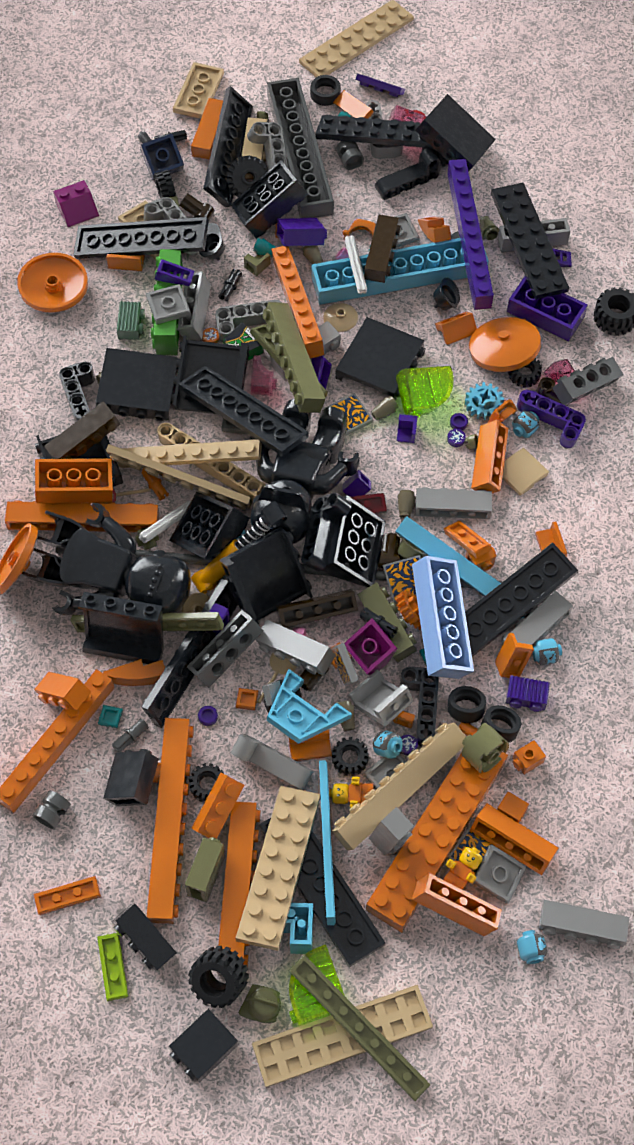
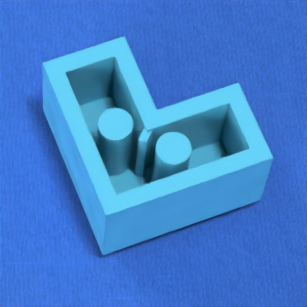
[283,903,314,954]

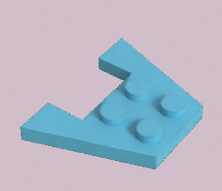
[266,669,352,744]

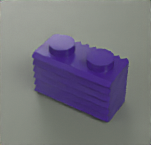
[505,675,550,712]

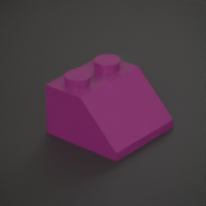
[53,180,99,227]
[344,619,398,675]

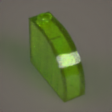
[396,366,454,417]
[289,944,345,1026]

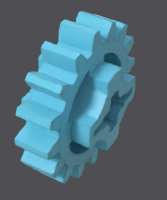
[465,382,504,420]

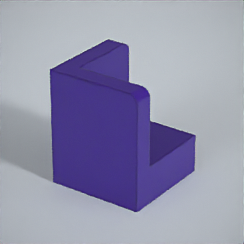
[397,414,418,443]
[342,469,372,497]

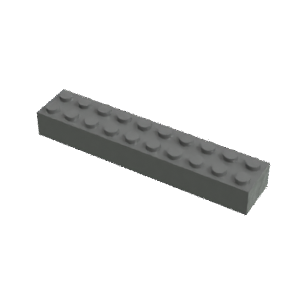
[267,77,334,218]

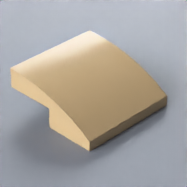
[502,448,549,496]

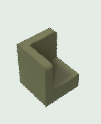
[244,253,271,276]

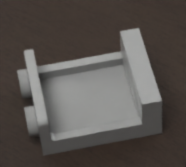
[349,670,414,726]

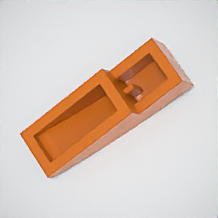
[418,216,451,243]
[103,659,165,686]

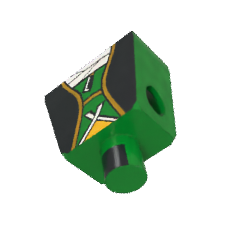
[223,322,264,361]

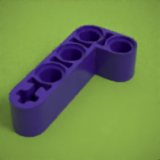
[516,390,586,448]

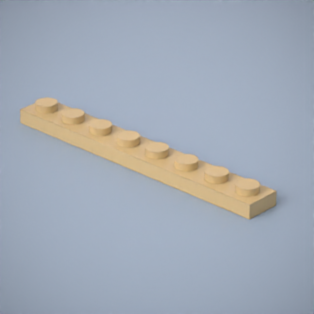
[118,440,262,468]

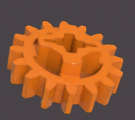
[395,590,421,630]

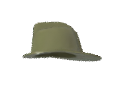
[398,536,427,560]
[238,984,281,1024]

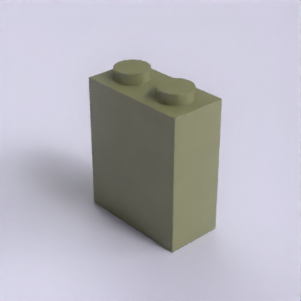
[185,837,225,903]

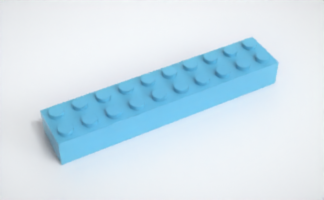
[311,238,489,305]

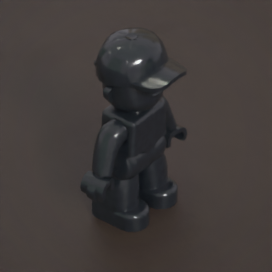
[250,399,360,544]
[22,503,191,615]

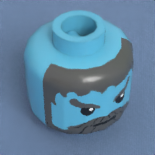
[512,411,539,438]
[532,638,562,665]
[373,730,403,759]
[517,930,547,964]

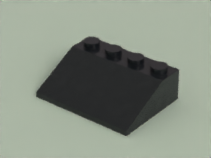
[231,160,308,239]
[169,492,250,560]
[322,495,386,587]

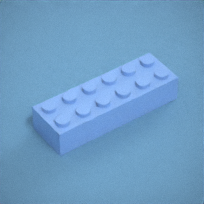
[412,556,474,679]

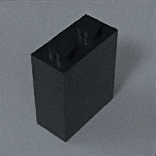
[103,749,159,806]
[169,1008,239,1083]

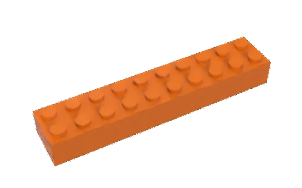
[366,735,508,933]

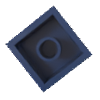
[140,133,184,181]

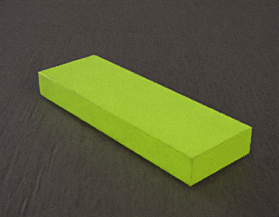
[97,933,129,1002]

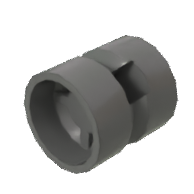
[336,141,364,170]
[32,790,71,830]

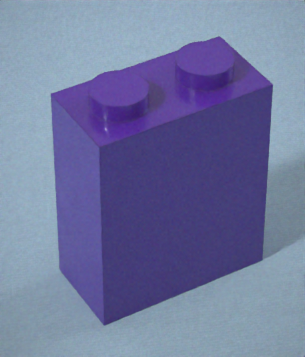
[276,218,327,246]

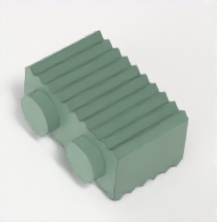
[116,301,145,340]

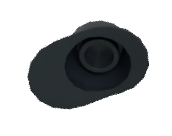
[199,223,225,261]
[433,278,460,310]

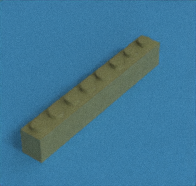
[263,302,325,413]

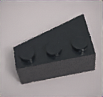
[111,903,177,971]

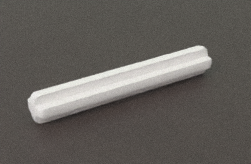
[345,235,367,294]
[139,501,191,543]

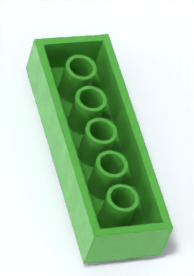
[151,249,183,355]

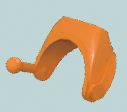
[342,218,376,240]
[488,399,518,423]

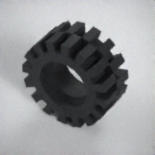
[154,170,176,198]
[508,358,542,388]
[332,737,369,776]
[189,763,224,802]

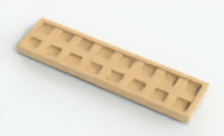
[299,0,414,77]
[106,444,253,510]
[236,786,321,951]
[252,984,433,1088]

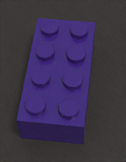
[507,276,588,342]

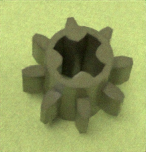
[135,527,159,550]

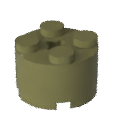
[462,723,509,773]

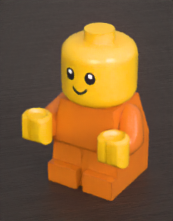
[329,777,375,809]
[443,847,483,890]

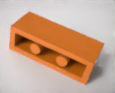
[34,672,91,710]
[192,773,245,839]

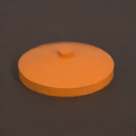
[17,253,88,312]
[469,317,541,372]
[0,523,38,595]

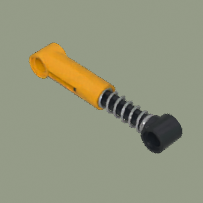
[191,501,287,594]

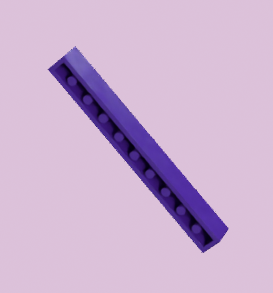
[447,159,494,310]

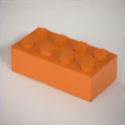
[35,459,113,503]

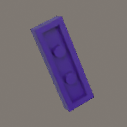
[355,73,405,97]

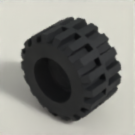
[593,287,634,336]
[188,946,249,1008]

